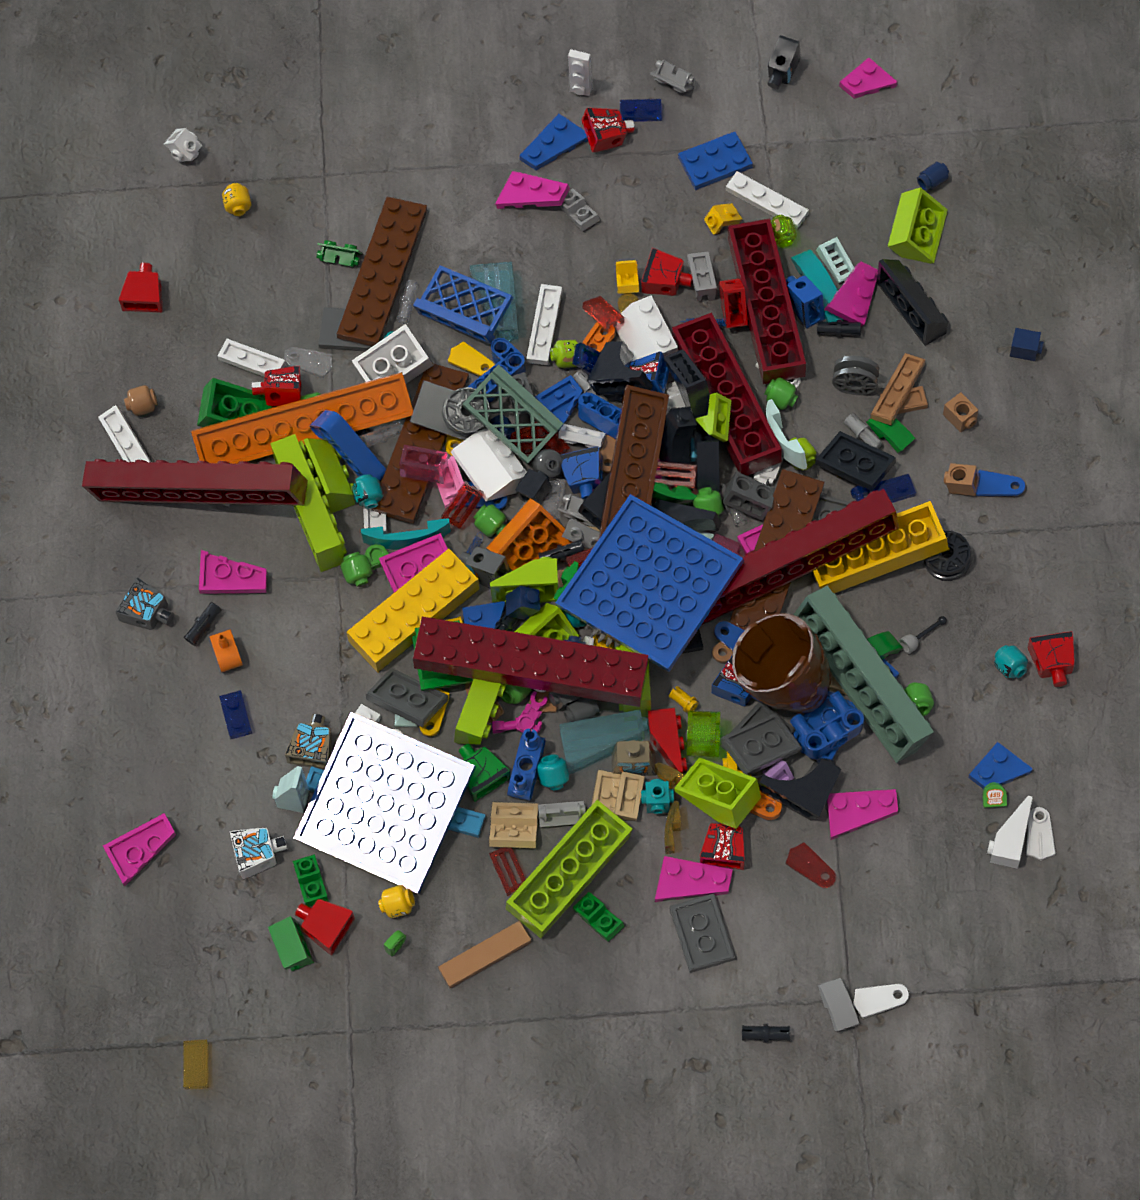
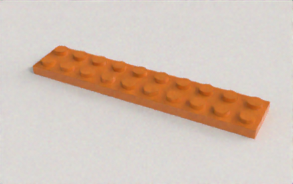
[191,372,413,464]

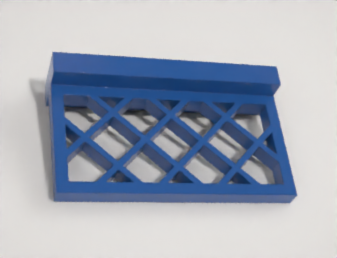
[413,265,513,345]

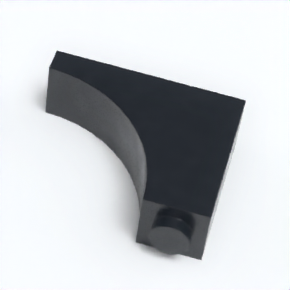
[587,341,653,395]
[663,349,710,430]
[659,407,697,491]
[692,428,720,493]
[578,473,610,530]
[653,499,722,532]
[757,758,842,821]

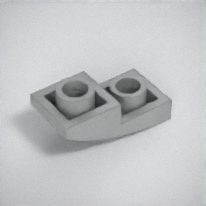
[560,189,599,231]
[818,978,859,1031]

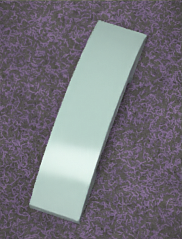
[766,399,807,470]

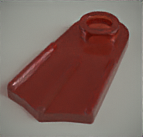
[785,842,836,888]

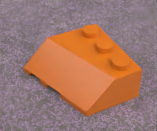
[487,498,573,571]

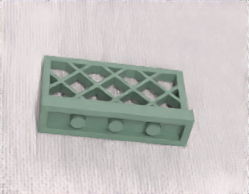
[462,364,564,464]

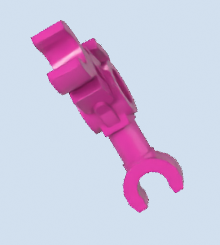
[492,691,547,734]

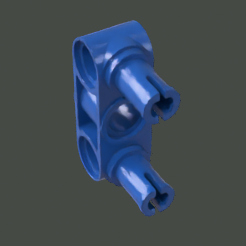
[790,691,864,759]
[507,728,546,801]

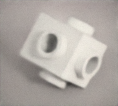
[164,128,202,162]

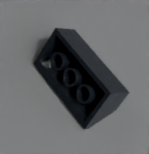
[876,259,948,346]

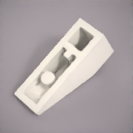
[987,796,1032,869]

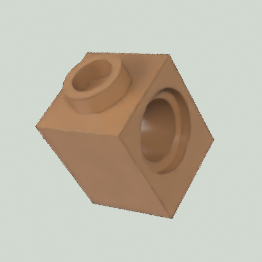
[943,392,978,433]
[944,463,980,496]

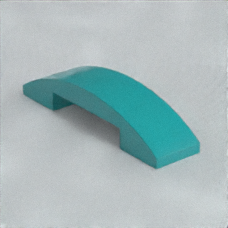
[791,250,844,322]
[361,518,451,550]

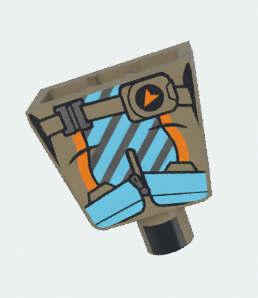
[285,714,332,769]
[612,740,656,776]

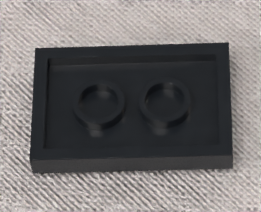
[816,431,896,491]

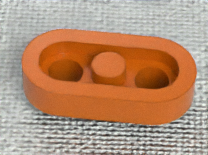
[582,320,615,359]
[750,792,782,820]

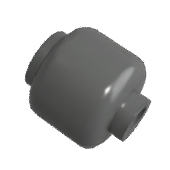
[531,449,563,478]

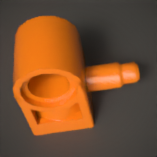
[210,629,243,673]

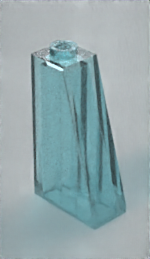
[469,262,519,342]
[559,710,648,774]

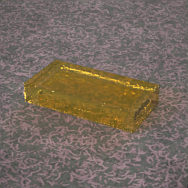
[183,1040,208,1089]

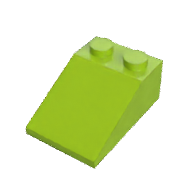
[490,557,558,604]
[674,757,761,829]

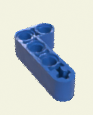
[468,338,526,403]
[578,392,621,439]
[310,410,386,481]

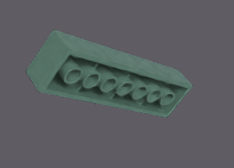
[793,585,934,763]

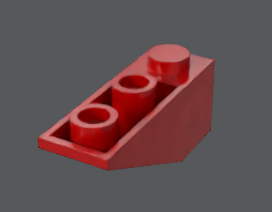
[648,708,687,780]

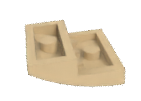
[591,770,644,820]
[489,802,539,848]

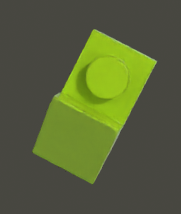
[696,393,731,442]

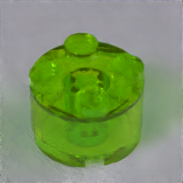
[687,711,720,757]

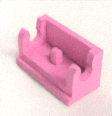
[433,456,469,509]

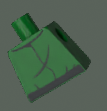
[458,744,511,802]

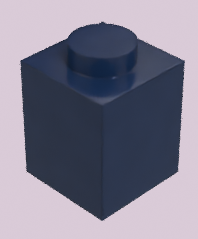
[1009,327,1044,361]
[506,586,540,620]

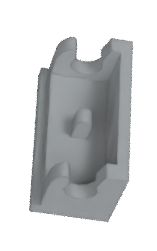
[687,252,717,301]

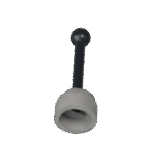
[899,616,947,654]

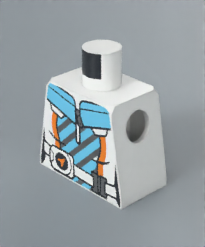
[230,828,287,879]

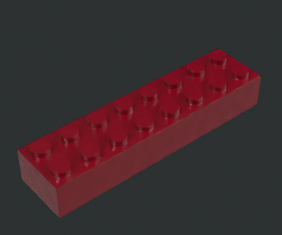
[728,219,806,384]
[672,312,782,476]

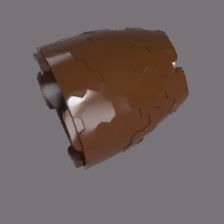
[732,613,831,714]

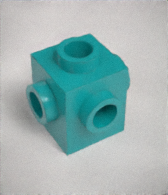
[641,779,674,814]

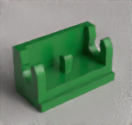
[268,916,314,971]

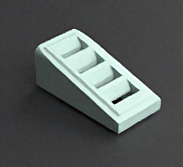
[816,237,854,284]

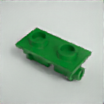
[316,240,362,267]

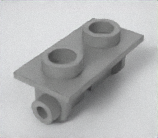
[650,60,695,93]
[558,494,595,527]
[562,519,600,550]
[538,801,585,828]

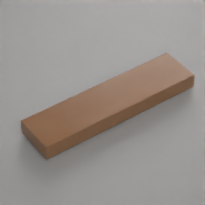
[871,353,925,425]
[438,921,531,989]

